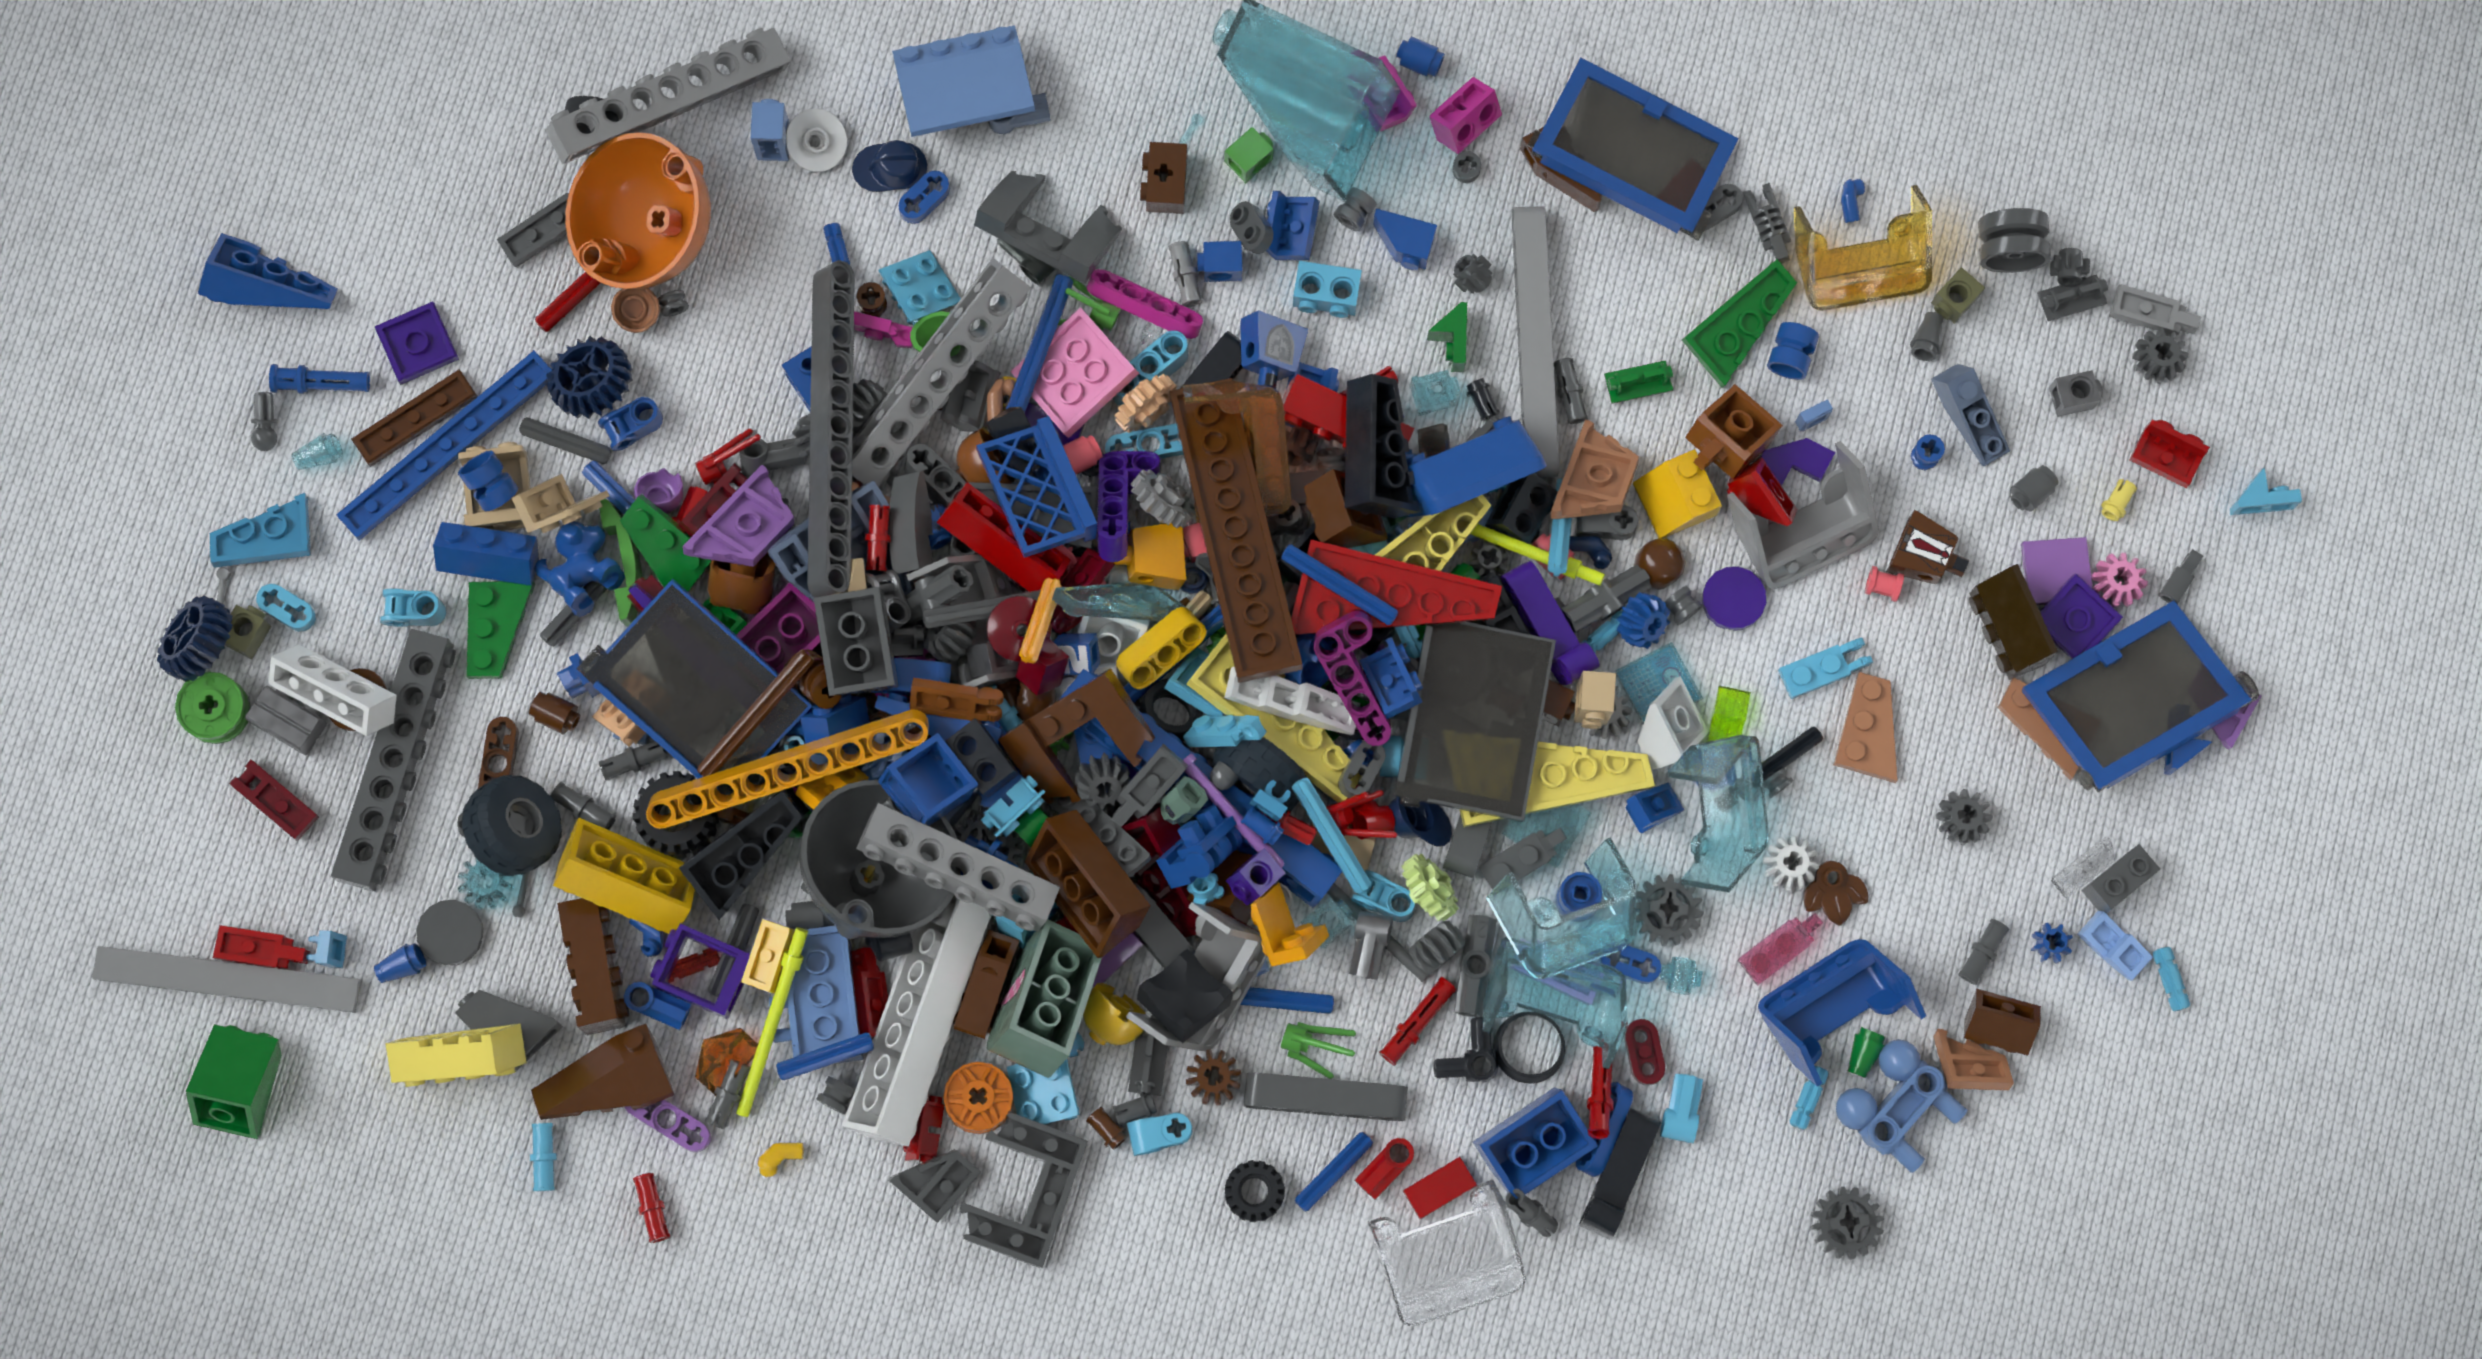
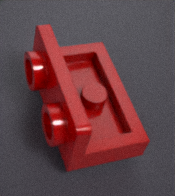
[2129,419,2210,489]

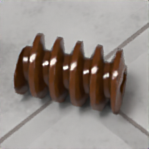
[783,649,842,709]

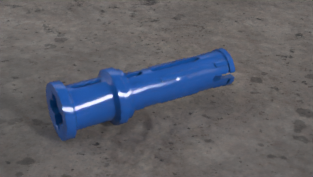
[269,364,370,394]

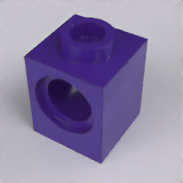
[1225,848,1285,906]

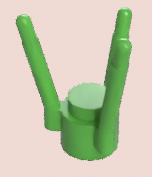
[1039,276,1121,332]
[1281,1022,1356,1079]

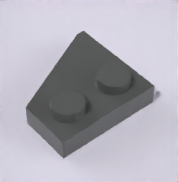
[888,1149,981,1223]

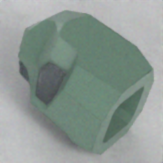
[1160,776,1208,824]

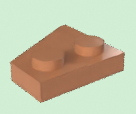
[1933,1029,2014,1091]

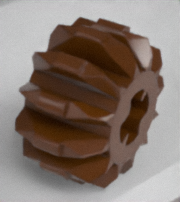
[1186,1049,1242,1106]

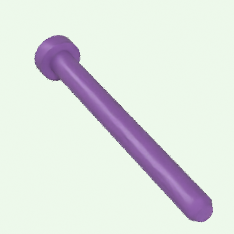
[1183,753,1284,868]

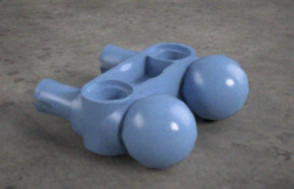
[1836,1039,1968,1173]

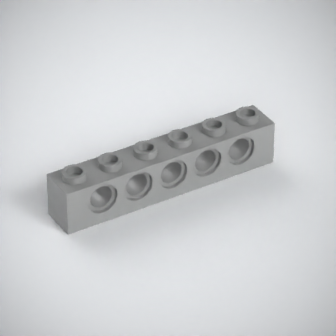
[856,803,1060,932]

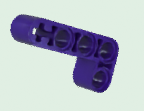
[1097,451,1161,562]
[1500,560,1600,686]

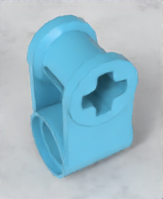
[380,589,446,627]
[1351,870,1416,922]
[1127,1113,1193,1156]

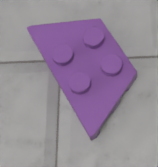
[683,465,794,567]

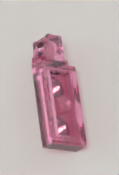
[1737,913,1823,986]

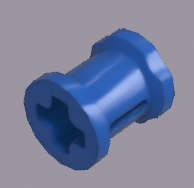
[1910,434,1945,471]

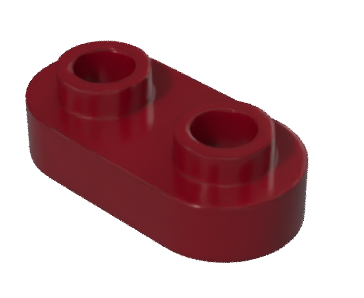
[1624,1019,1665,1086]

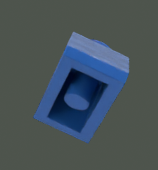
[1373,208,1437,270]

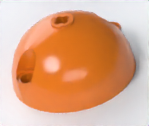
[565,132,711,289]

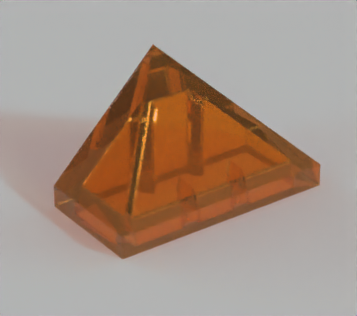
[695,1028,758,1096]

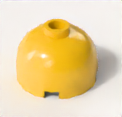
[1083,983,1146,1045]

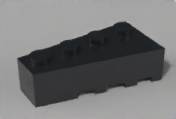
[1345,374,1420,519]
[679,787,809,920]

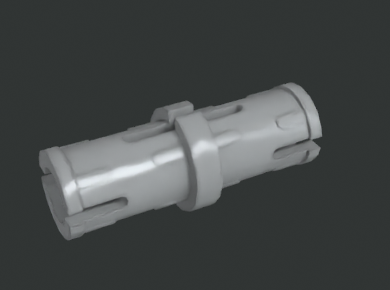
[1168,241,1202,307]

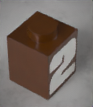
[1524,679,1575,727]

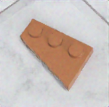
[1997,678,2101,780]

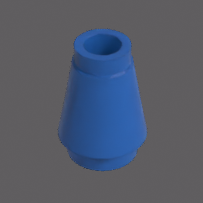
[374,943,427,983]

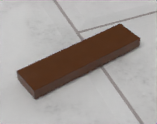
[351,369,478,467]

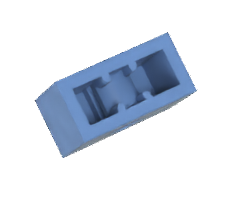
[750,99,790,161]

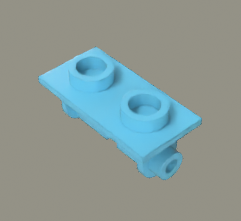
[981,775,1045,837]

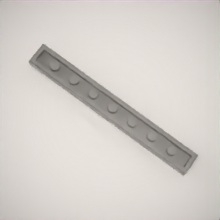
[92,946,361,1013]

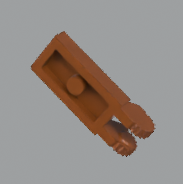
[909,677,1004,722]

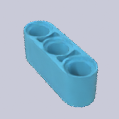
[1113,331,1189,406]

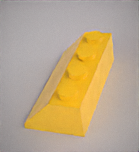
[553,818,695,934]

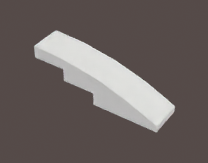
[1224,667,1360,735]

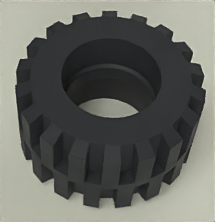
[633,771,720,859]

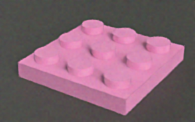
[1010,307,1139,438]

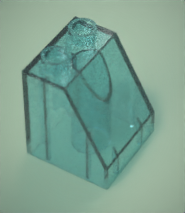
[1213,0,1401,202]

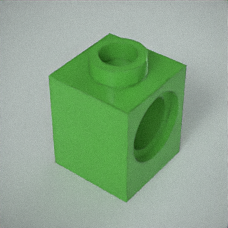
[1224,127,1274,184]

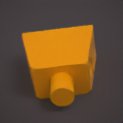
[1114,523,1186,590]

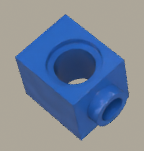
[1197,241,1242,282]

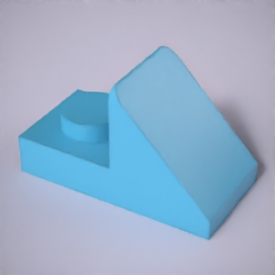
[2230,468,2302,515]

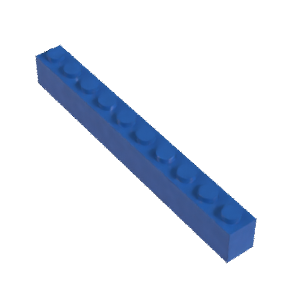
[1060,669,1342,908]

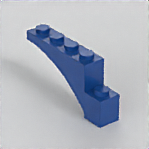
[875,692,1025,809]

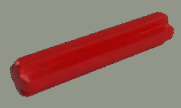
[535,259,600,332]

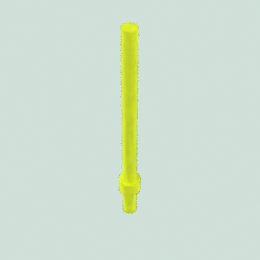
[1470,524,1605,586]
[736,927,808,1117]

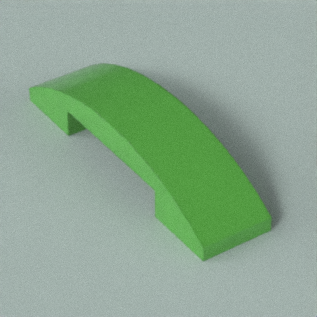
[599,498,642,627]

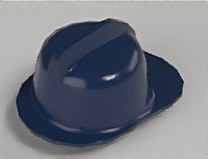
[852,140,928,192]
[1388,797,1452,847]

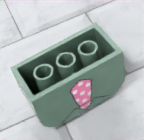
[986,919,1102,1078]

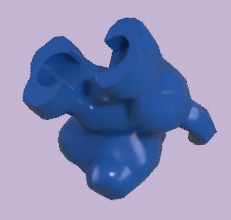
[534,521,625,617]

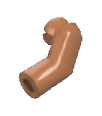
[987,378,1015,421]

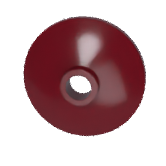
[987,596,1052,661]

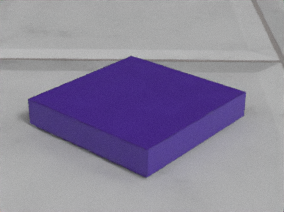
[374,301,459,385]
[2040,574,2123,659]

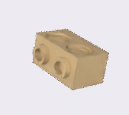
[1574,670,1616,729]

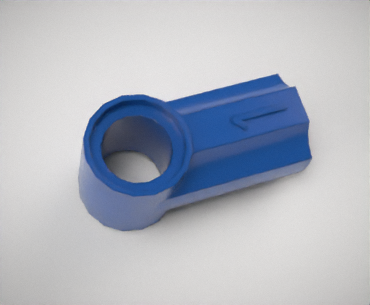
[624,982,692,1030]

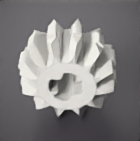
[1762,836,1819,892]

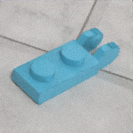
[1778,638,1873,699]

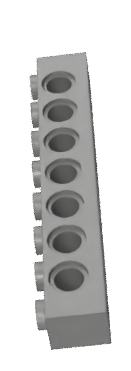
[545,28,791,164]
[852,258,1031,486]

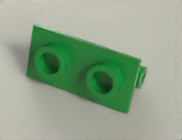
[1604,360,1673,404]

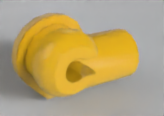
[757,1143,804,1177]

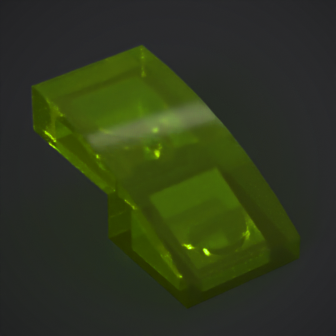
[1706,685,1751,748]

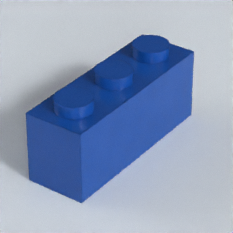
[433,522,539,586]

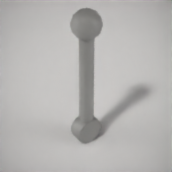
[216,567,231,604]

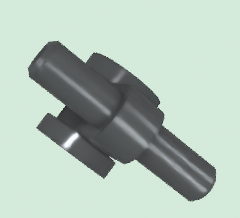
[1267,499,1309,561]

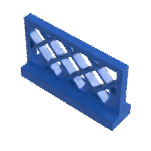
[976,416,1098,558]

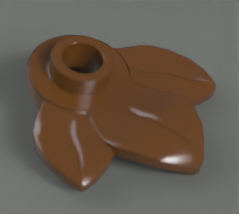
[1803,861,1868,926]

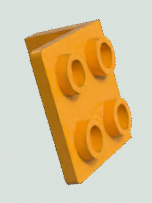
[1251,883,1329,967]

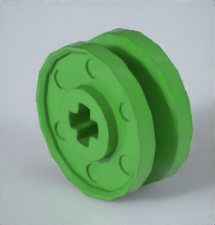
[175,672,251,744]

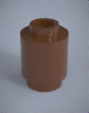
[529,692,580,735]

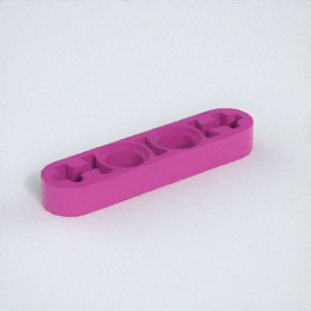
[1087,269,1203,339]

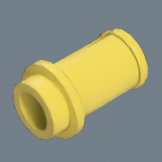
[2101,479,2137,521]

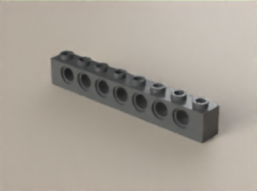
[331,629,456,892]

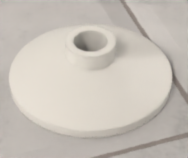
[786,109,847,172]

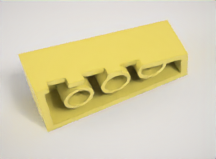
[385,1023,527,1087]

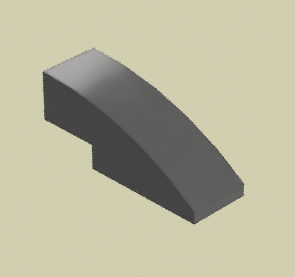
[889,471,934,574]

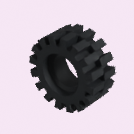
[1225,1160,1285,1222]

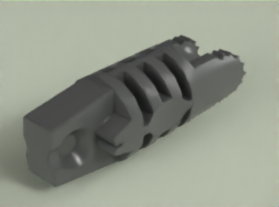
[1743,183,1791,263]

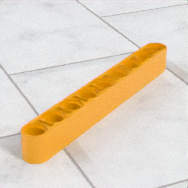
[646,709,929,829]

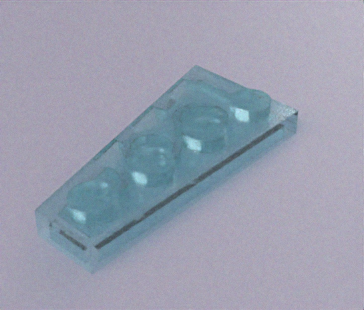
[1052,583,1185,621]

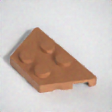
[1551,419,1639,519]

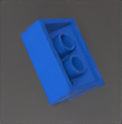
[1473,1087,1598,1198]

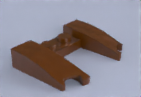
[998,668,1155,804]

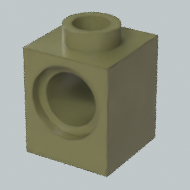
[1931,267,1985,324]
[225,604,272,660]

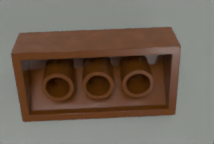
[1024,810,1151,958]

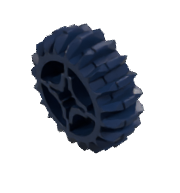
[546,336,633,419]
[157,595,233,682]

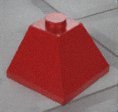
[1727,457,1798,527]

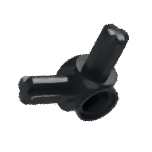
[1433,1017,1498,1082]

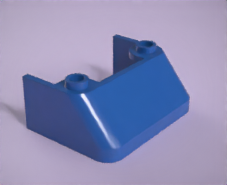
[1406,416,1547,517]
[1758,939,1926,1086]

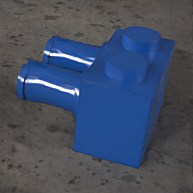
[786,694,870,755]

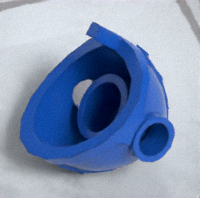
[1284,634,1331,688]

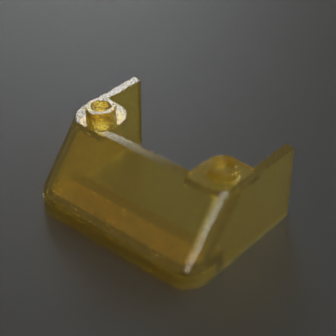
[1794,185,1932,311]

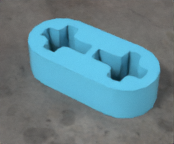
[256,584,316,632]

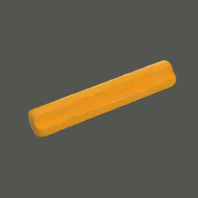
[1019,578,1062,663]

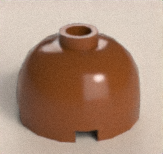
[956,428,1015,484]

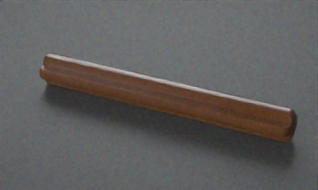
[697,649,814,777]

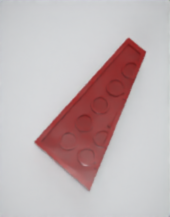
[1291,540,1502,635]

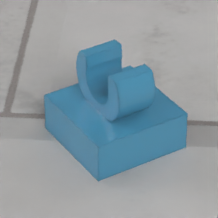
[1249,780,1291,822]
[306,930,347,969]

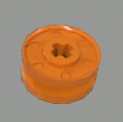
[943,1061,1014,1134]

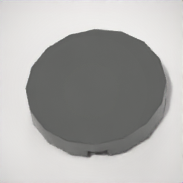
[416,900,484,966]

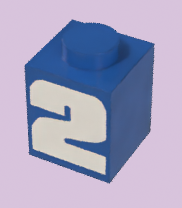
[1054,633,1100,675]

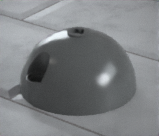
[799,780,961,939]

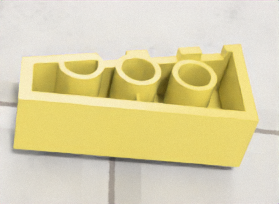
[1375,495,1491,571]

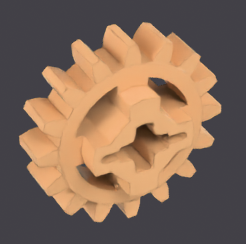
[1115,374,1177,433]

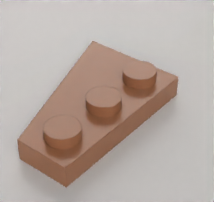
[1833,672,1898,783]

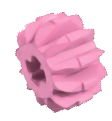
[2091,553,2148,607]

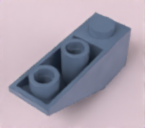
[1931,364,2010,466]

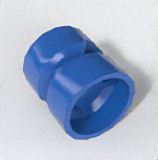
[1767,322,1819,380]
[458,450,519,512]
[1556,872,1602,921]

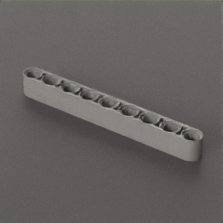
[1512,206,1559,478]

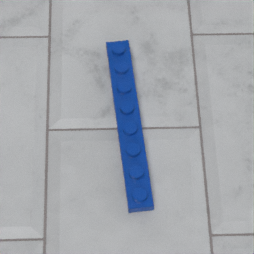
[336,350,553,541]

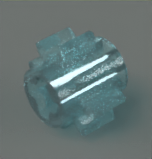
[1660,957,1703,995]

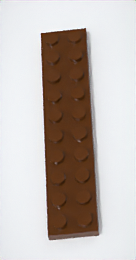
[1169,378,1303,683]

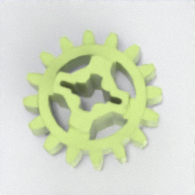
[1401,854,1459,921]

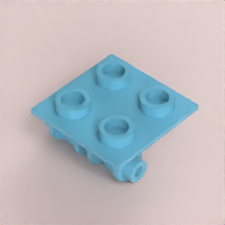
[878,250,961,326]
[1006,1059,1079,1125]

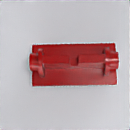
[903,1094,945,1163]

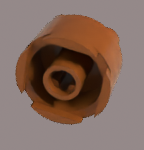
[708,552,776,614]

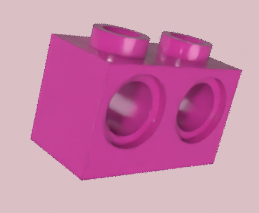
[1429,77,1502,154]

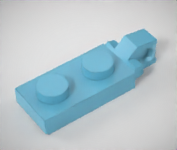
[1183,715,1267,747]

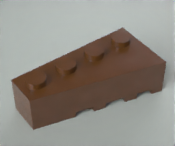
[557,898,630,1036]

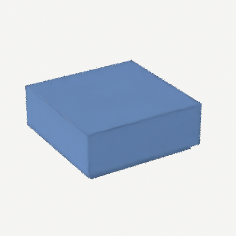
[1795,399,1833,431]

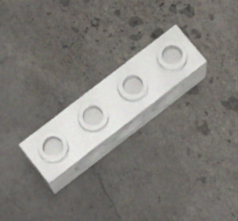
[268,644,397,736]

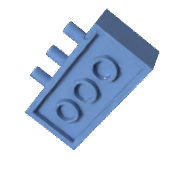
[769,925,864,1064]

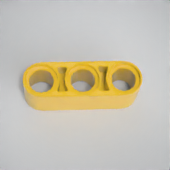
[1116,607,1206,689]

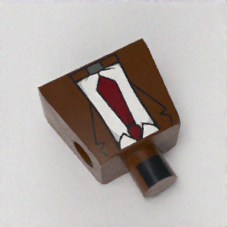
[1886,510,1969,584]

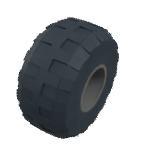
[1212,737,1307,813]
[462,774,562,876]

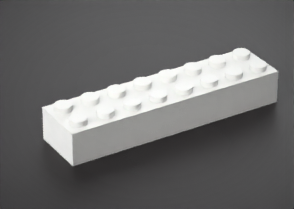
[842,894,993,1147]

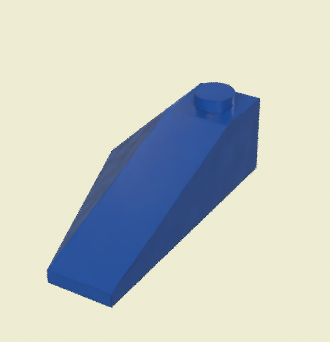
[198,233,338,309]

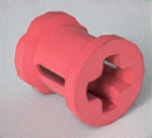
[1865,566,1904,602]

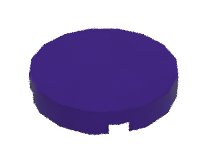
[1702,567,1767,631]

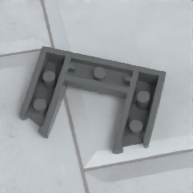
[974,171,1122,283]
[960,1112,1088,1268]

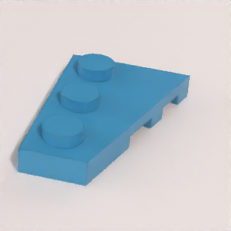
[209,492,311,568]

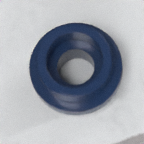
[1180,562,1209,594]

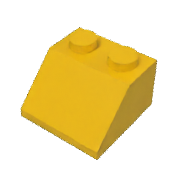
[1633,449,1722,539]

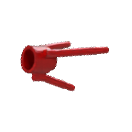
[695,428,761,485]
[1326,790,1397,838]

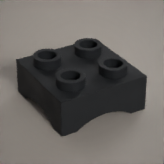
[1137,949,1233,1044]

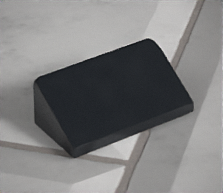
[985,407,1043,479]

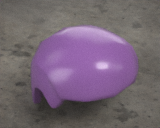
[634,468,683,514]

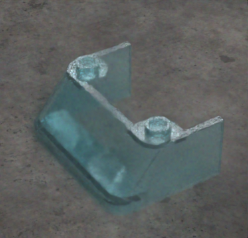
[1668,735,1769,893]
[1486,837,1637,979]
[1483,936,1628,1069]

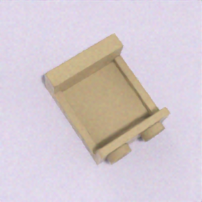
[458,442,531,531]

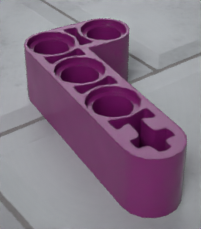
[1314,610,1391,746]

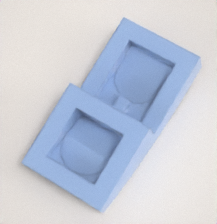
[2077,911,2153,981]

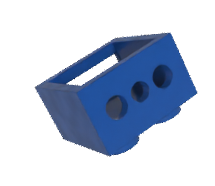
[878,733,979,826]

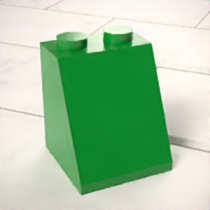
[186,1024,282,1139]

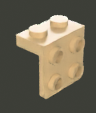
[511,474,609,533]

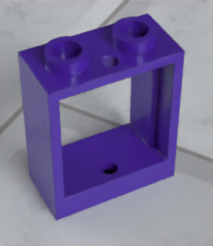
[650,923,750,1019]

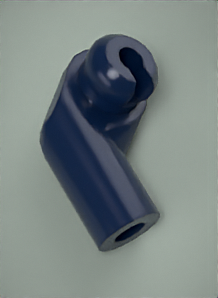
[1569,536,1612,569]

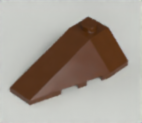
[531,1023,675,1120]

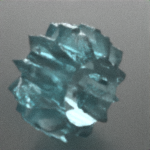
[457,858,514,910]

